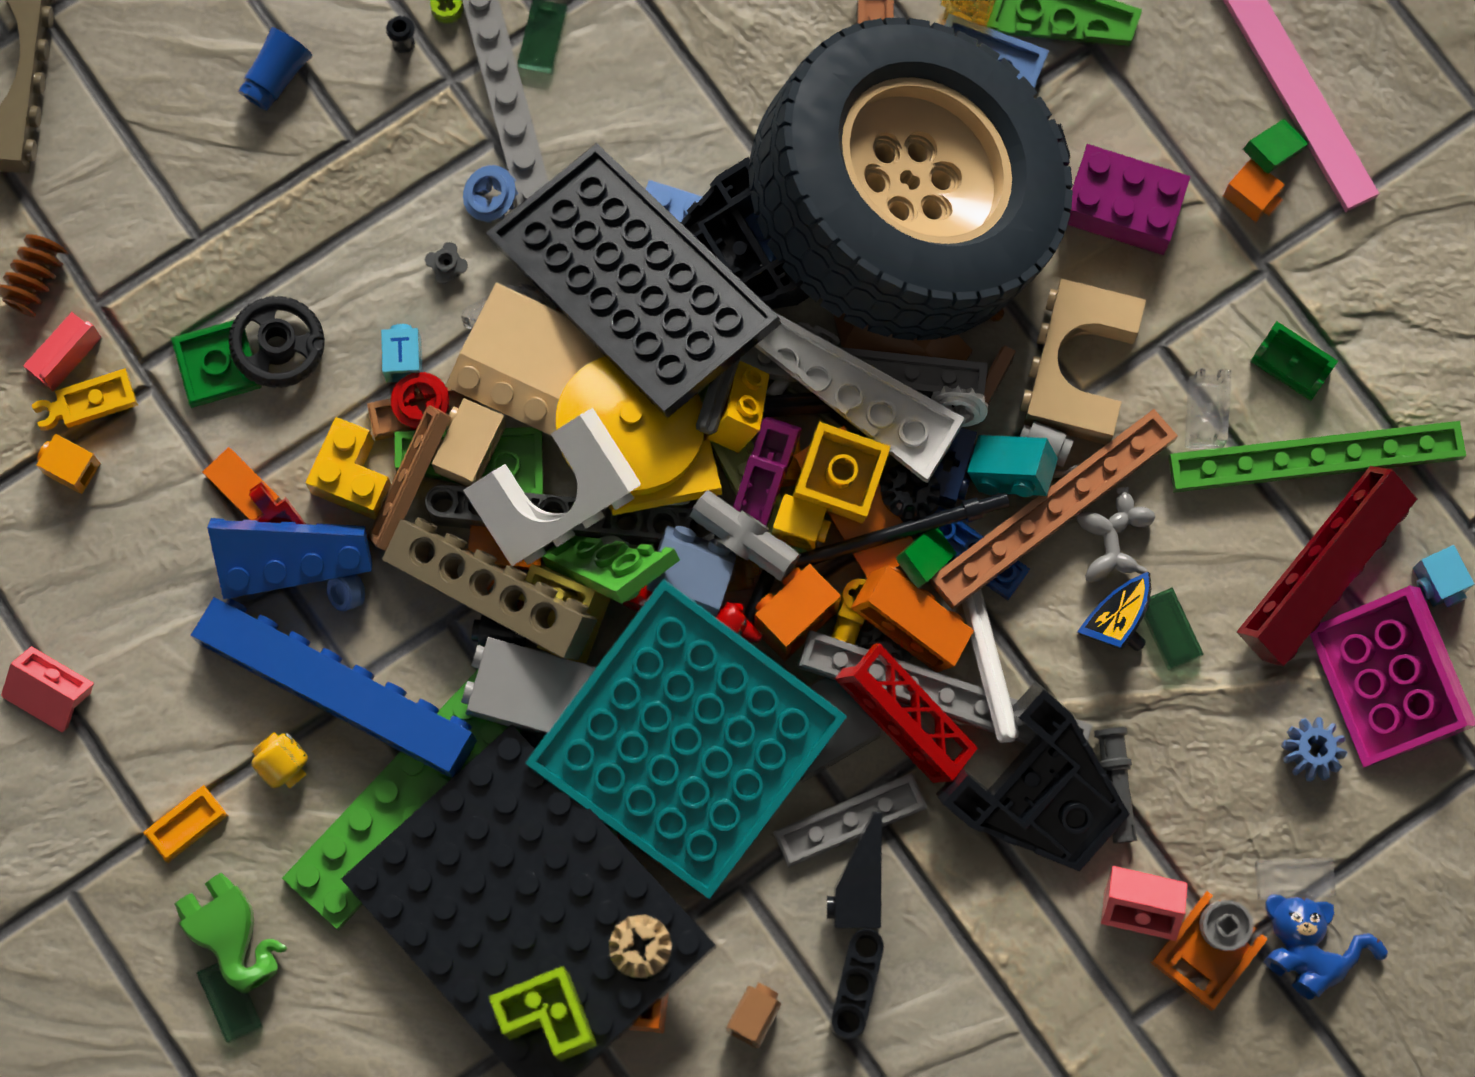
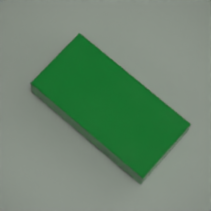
[1243,119,1309,174]
[896,528,957,588]

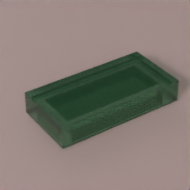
[517,0,568,74]
[1143,587,1204,671]
[196,963,263,1043]

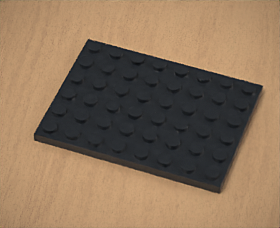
[341,724,717,1077]

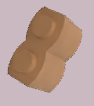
[725,983,782,1049]

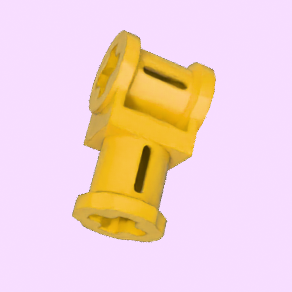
[831,578,866,645]

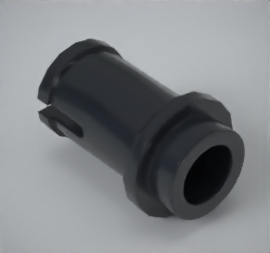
[386,16,415,54]

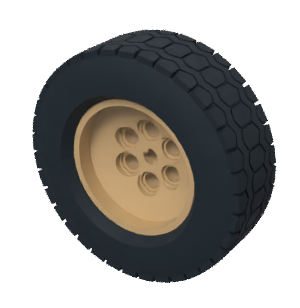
[749,18,1073,341]

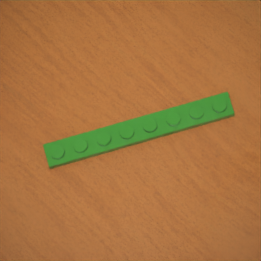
[1168,421,1466,493]

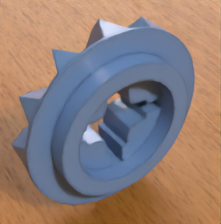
[463,165,519,223]

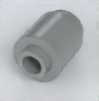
[1020,420,1074,467]

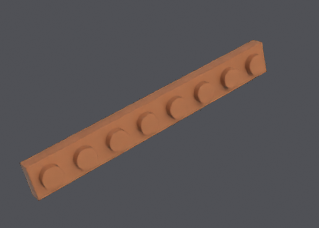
[929,409,1178,610]

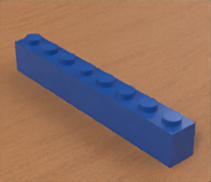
[191,597,477,778]

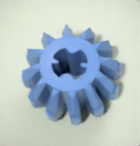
[1281,717,1347,782]

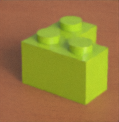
[489,966,597,1061]

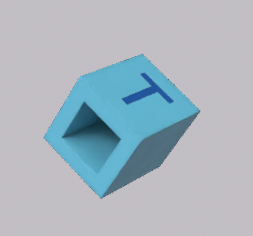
[381,324,422,382]

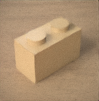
[432,398,507,487]

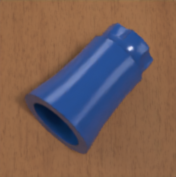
[238,27,313,111]

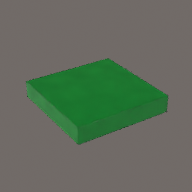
[171,320,262,408]

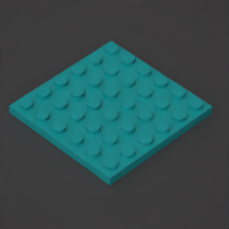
[525,579,847,899]

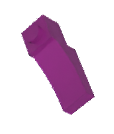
[733,416,802,527]

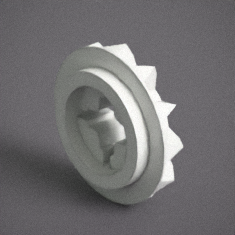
[931,385,988,427]

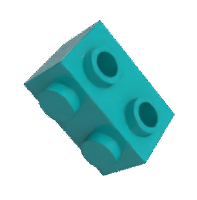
[967,435,1058,497]

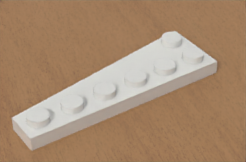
[755,312,965,483]

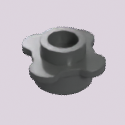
[425,242,468,284]

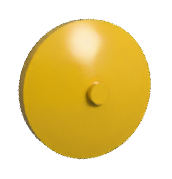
[555,356,704,496]

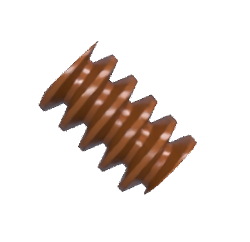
[0,234,69,318]

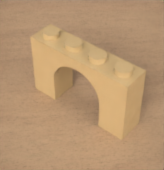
[1020,278,1146,445]

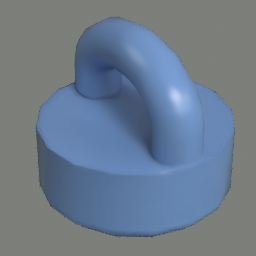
[327,574,366,611]

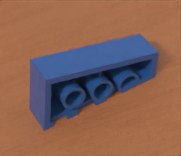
[207,518,372,600]

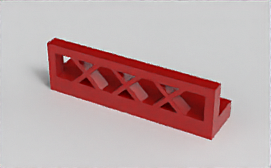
[835,643,978,783]

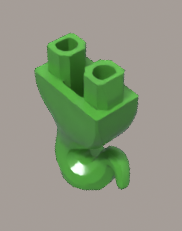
[175,873,287,993]

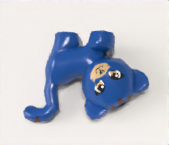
[1264,894,1388,1000]

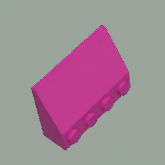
[1310,586,1475,767]

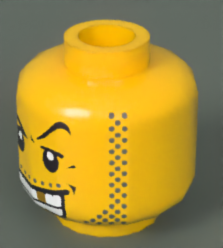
[251,732,308,789]

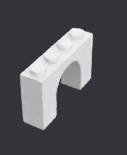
[463,408,642,566]

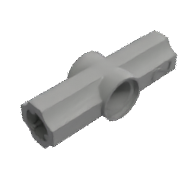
[689,490,800,581]

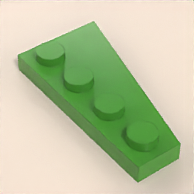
[986,0,1142,46]
[542,536,680,604]

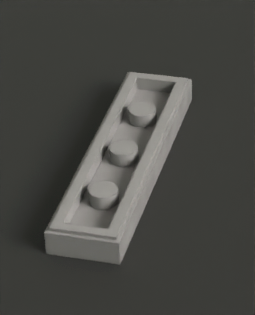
[773,773,927,868]

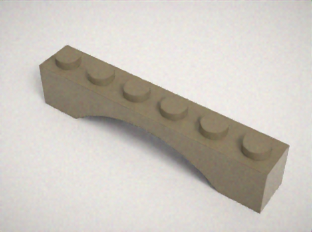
[0,0,54,173]

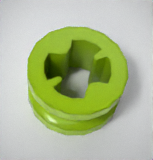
[430,0,463,24]

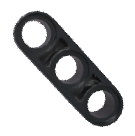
[830,929,884,1041]

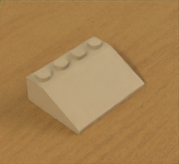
[445,283,604,435]

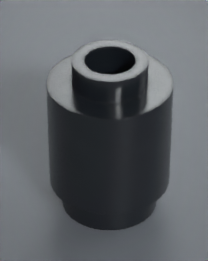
[471,614,526,647]

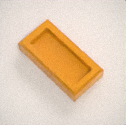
[143,785,228,863]

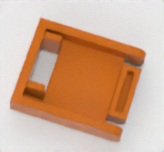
[1151,891,1268,1011]

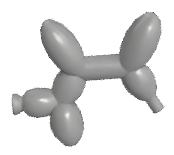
[1077,487,1155,582]

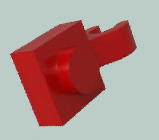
[249,481,306,524]

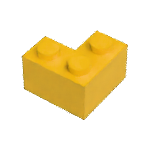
[305,417,391,520]

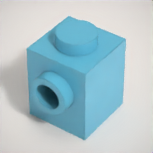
[1413,545,1475,608]

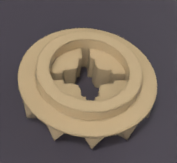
[609,914,672,978]

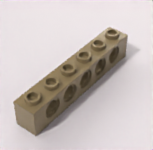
[382,517,598,660]

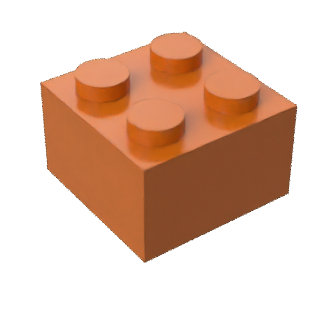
[754,564,841,662]

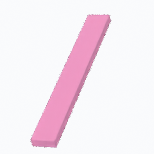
[1223,0,1379,212]

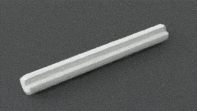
[962,589,1019,743]

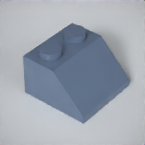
[646,525,736,616]

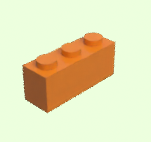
[851,565,974,672]

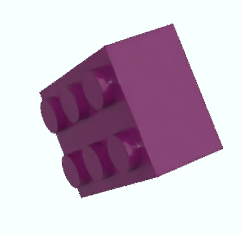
[1068,144,1191,256]

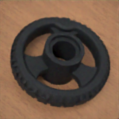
[229,296,324,388]

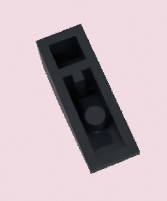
[826,812,882,928]

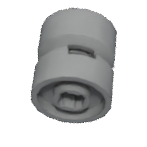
[1199,900,1254,951]

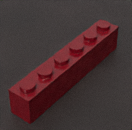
[1237,466,1417,667]

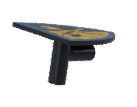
[1077,572,1152,651]

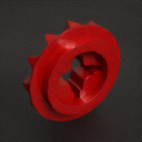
[391,372,450,430]

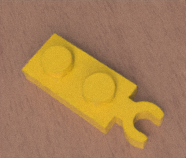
[32,368,138,431]

